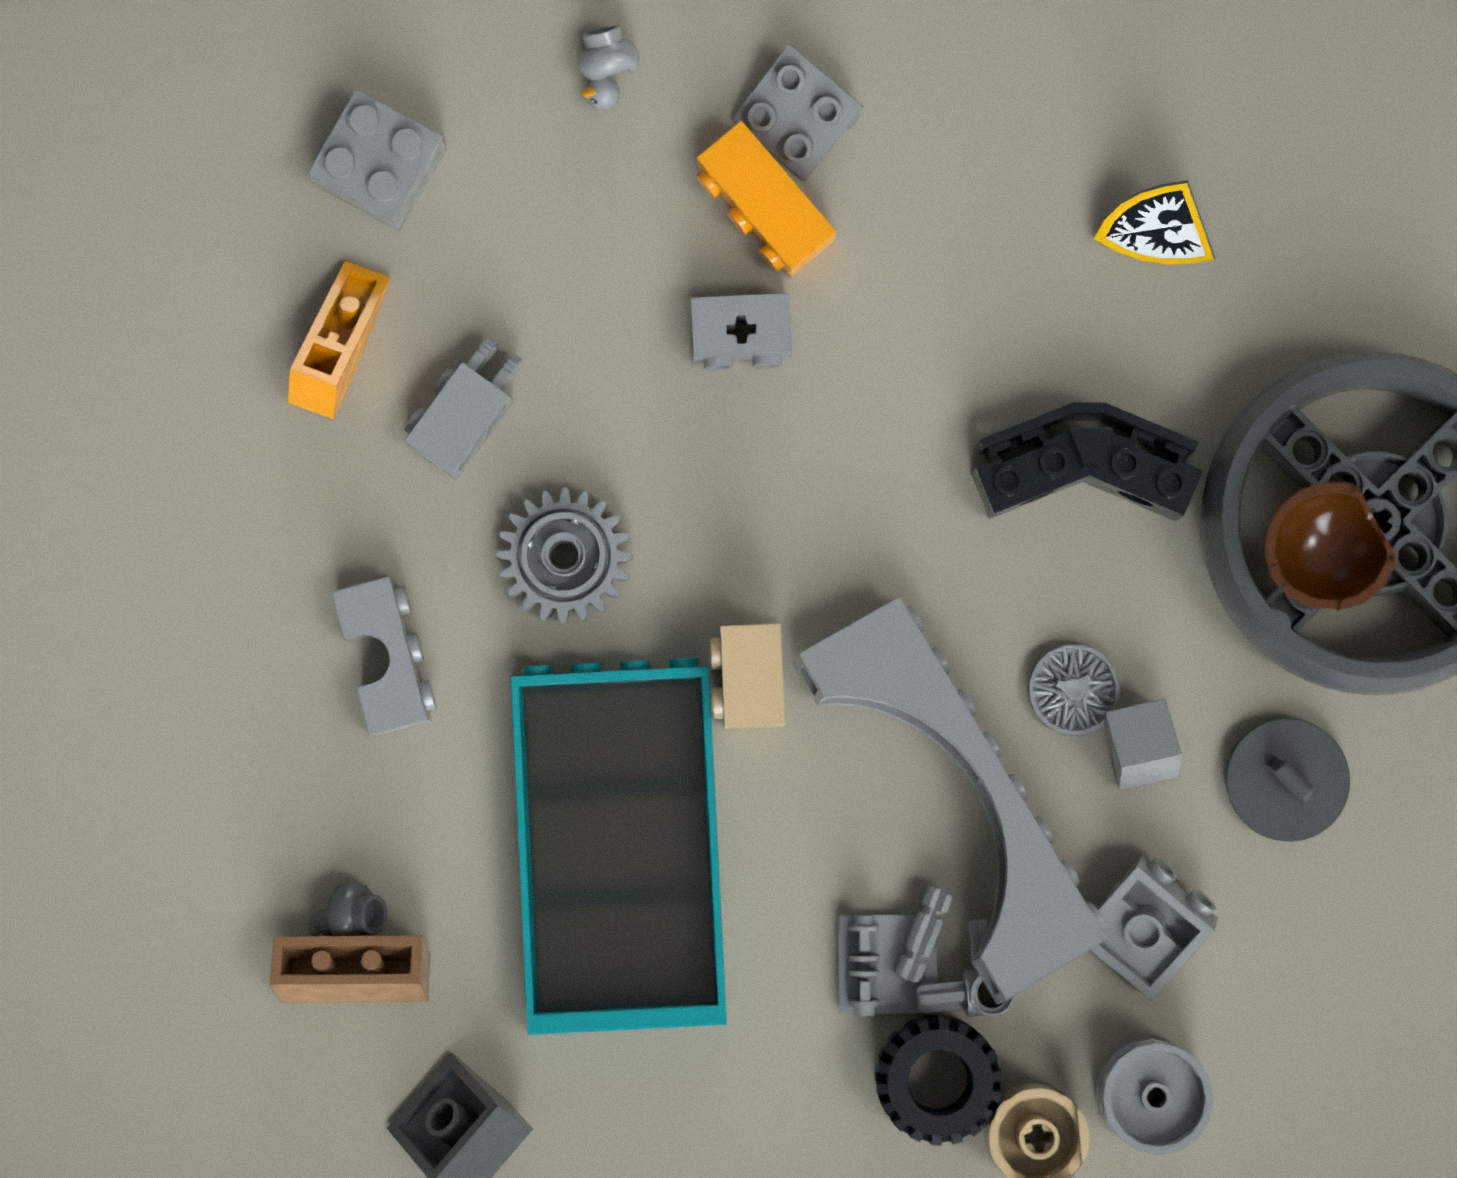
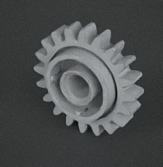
[496,488,633,624]

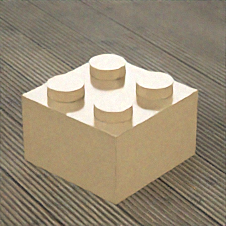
[711,623,785,729]

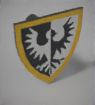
[1093,180,1215,265]

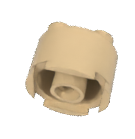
[984,1083,1090,1178]

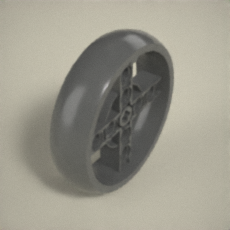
[1200,352,1457,695]

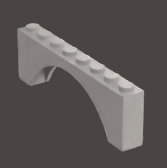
[792,597,1108,1005]

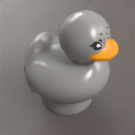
[578,25,639,110]

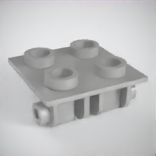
[732,44,864,181]
[838,914,938,1016]

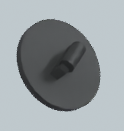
[1226,719,1350,842]

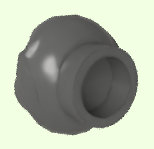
[309,881,387,936]

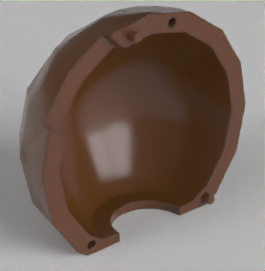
[1265,482,1397,612]

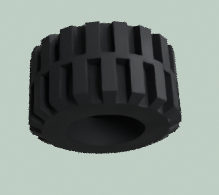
[875,1015,1003,1146]

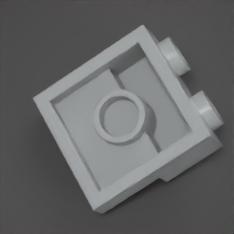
[1090,855,1218,1000]

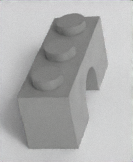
[332,577,437,736]

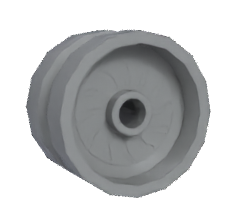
[1094,1037,1214,1155]

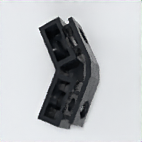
[971,402,1203,521]

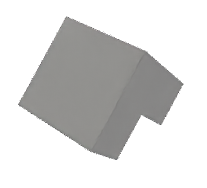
[1104,698,1182,790]

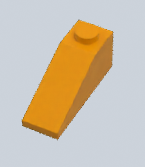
[288,261,390,419]

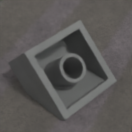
[387,1053,533,1178]

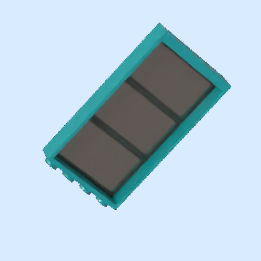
[511,658,727,1035]

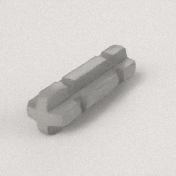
[895,886,952,983]

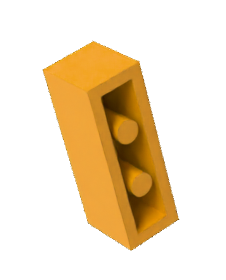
[696,120,836,277]

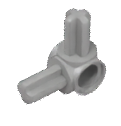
[916,919,1014,1017]

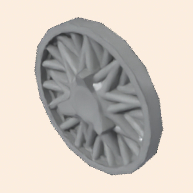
[1029,645,1120,735]

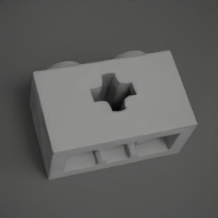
[691,293,792,370]

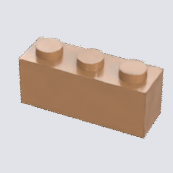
[270,936,431,1002]

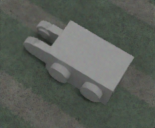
[404,336,523,480]

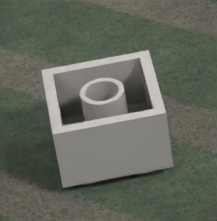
[308,89,447,232]

